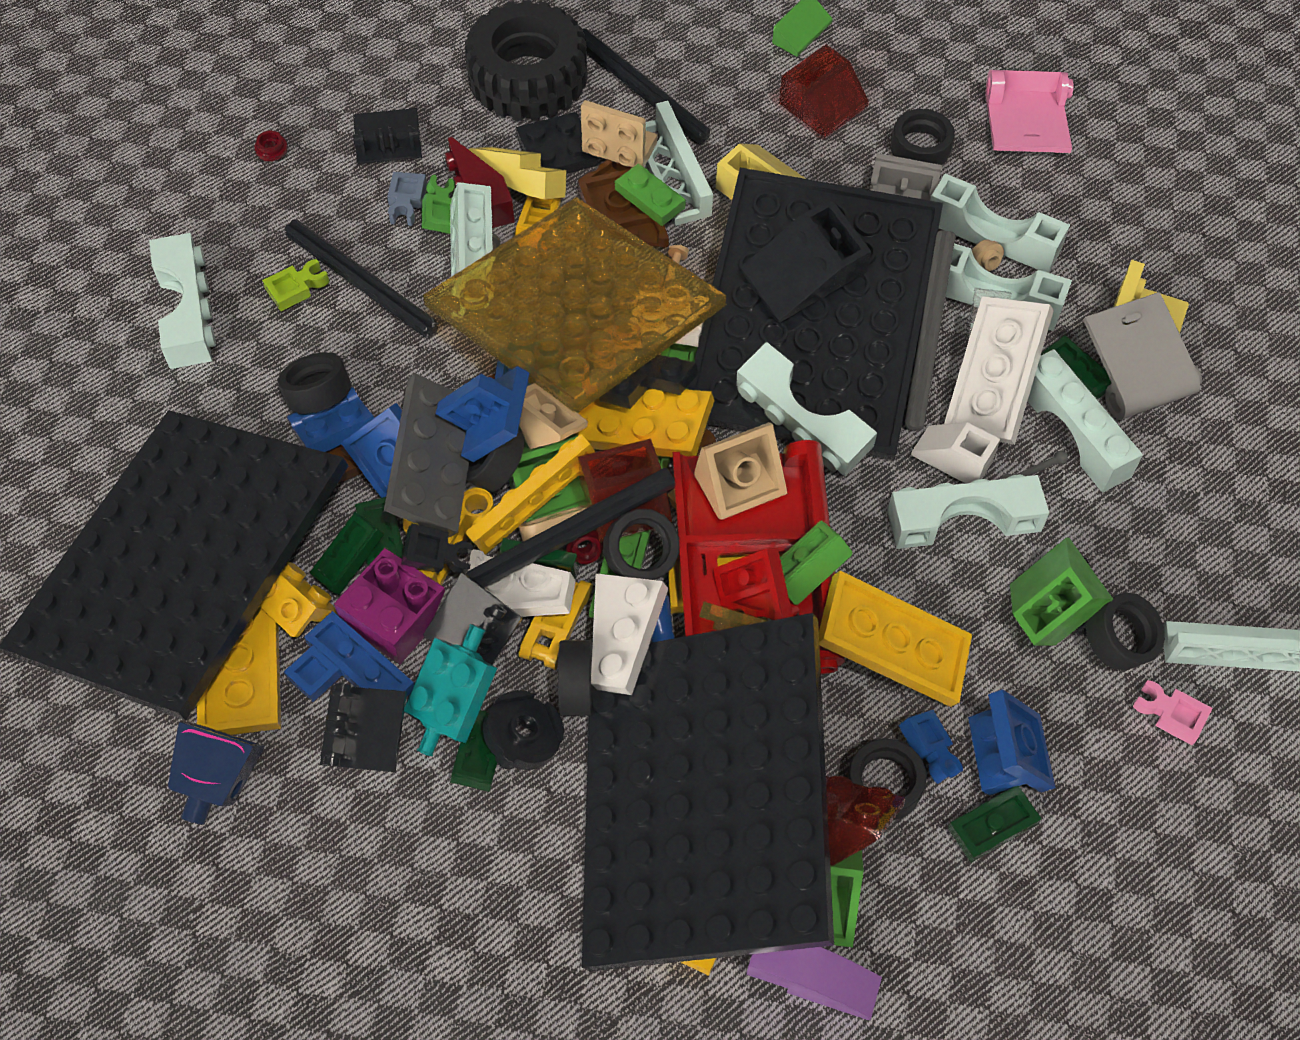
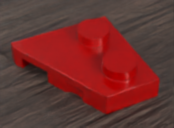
[713,548,793,620]

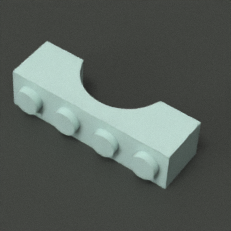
[930,173,1070,273]
[149,233,216,369]
[946,243,1072,331]
[736,342,877,476]
[1028,349,1143,493]
[887,475,1049,549]

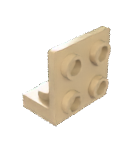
[581,100,657,167]

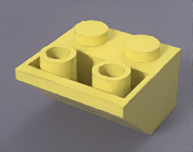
[715,143,806,200]

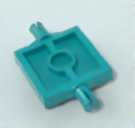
[404,624,498,757]

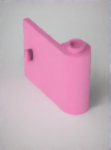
[986,70,1073,153]

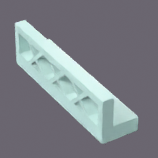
[646,101,713,226]
[450,182,494,323]
[1164,621,1300,672]

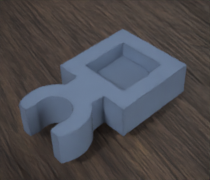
[387,172,427,226]

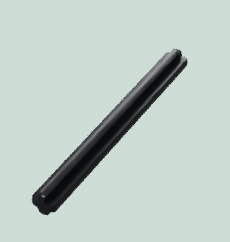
[582,28,711,144]
[285,219,438,338]
[466,468,676,588]

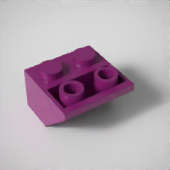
[334,548,445,665]

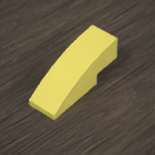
[469,147,566,199]

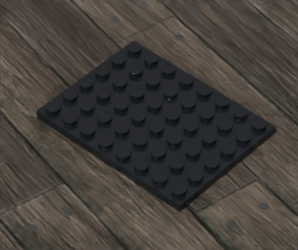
[688,167,943,460]
[0,410,349,721]
[582,613,834,972]

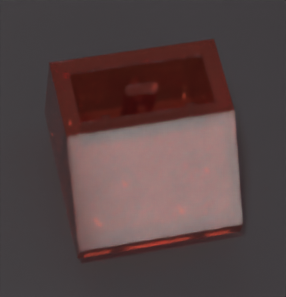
[779,44,869,138]
[578,439,672,542]
[826,776,905,866]

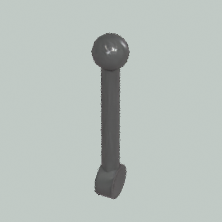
[1001,450,1068,479]

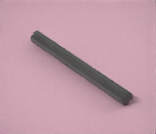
[904,230,956,431]

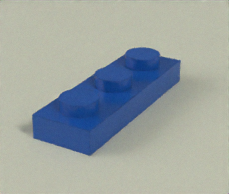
[304,611,414,697]

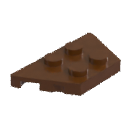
[578,159,669,247]

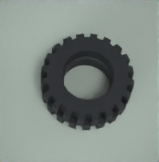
[465,0,587,121]

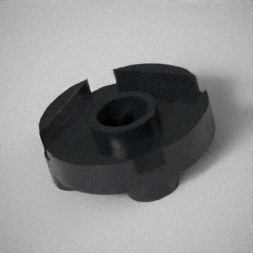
[483,690,564,770]

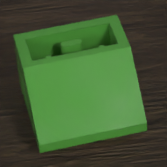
[1010,537,1113,646]

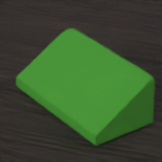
[772,0,833,57]
[780,520,853,605]

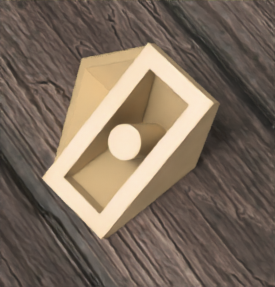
[519,382,588,449]

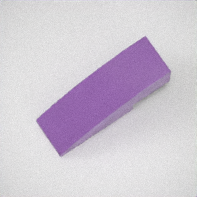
[746,947,882,1021]

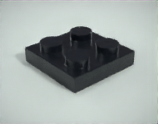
[516,111,598,174]

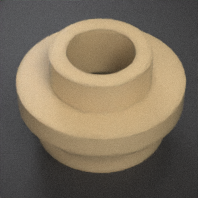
[972,240,1004,272]

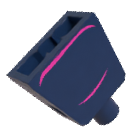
[168,722,264,825]

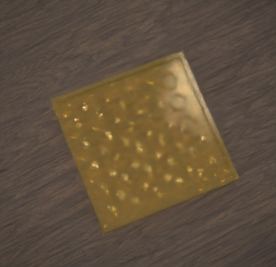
[423,197,726,413]

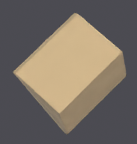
[694,422,788,520]

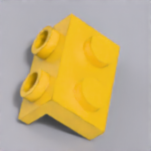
[259,562,338,637]

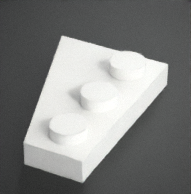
[466,549,576,617]
[591,573,669,695]

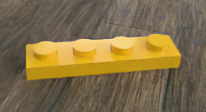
[465,434,599,555]

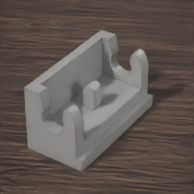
[869,153,942,201]

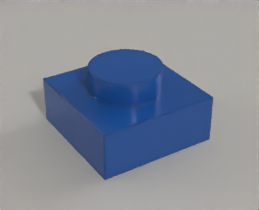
[284,645,342,702]

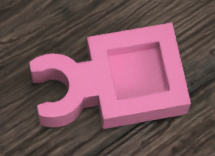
[1133,680,1213,745]

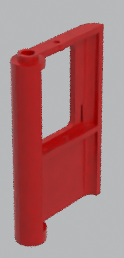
[672,440,845,674]

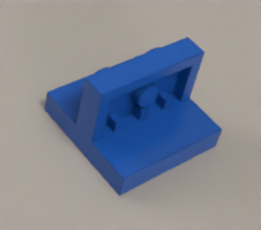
[436,366,530,462]
[341,403,402,498]
[968,689,1056,796]

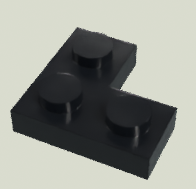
[597,350,698,409]

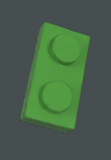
[615,163,686,226]

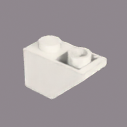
[911,422,1000,483]

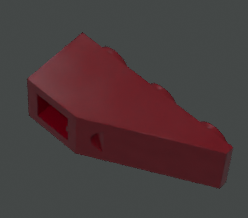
[444,137,515,228]

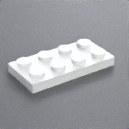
[944,296,1054,445]

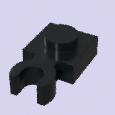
[402,523,474,574]

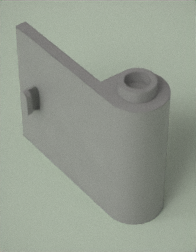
[1083,292,1202,420]

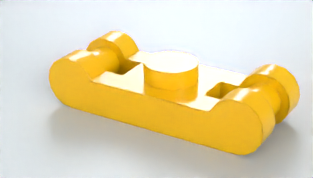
[519,580,593,670]

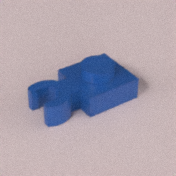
[898,709,963,784]

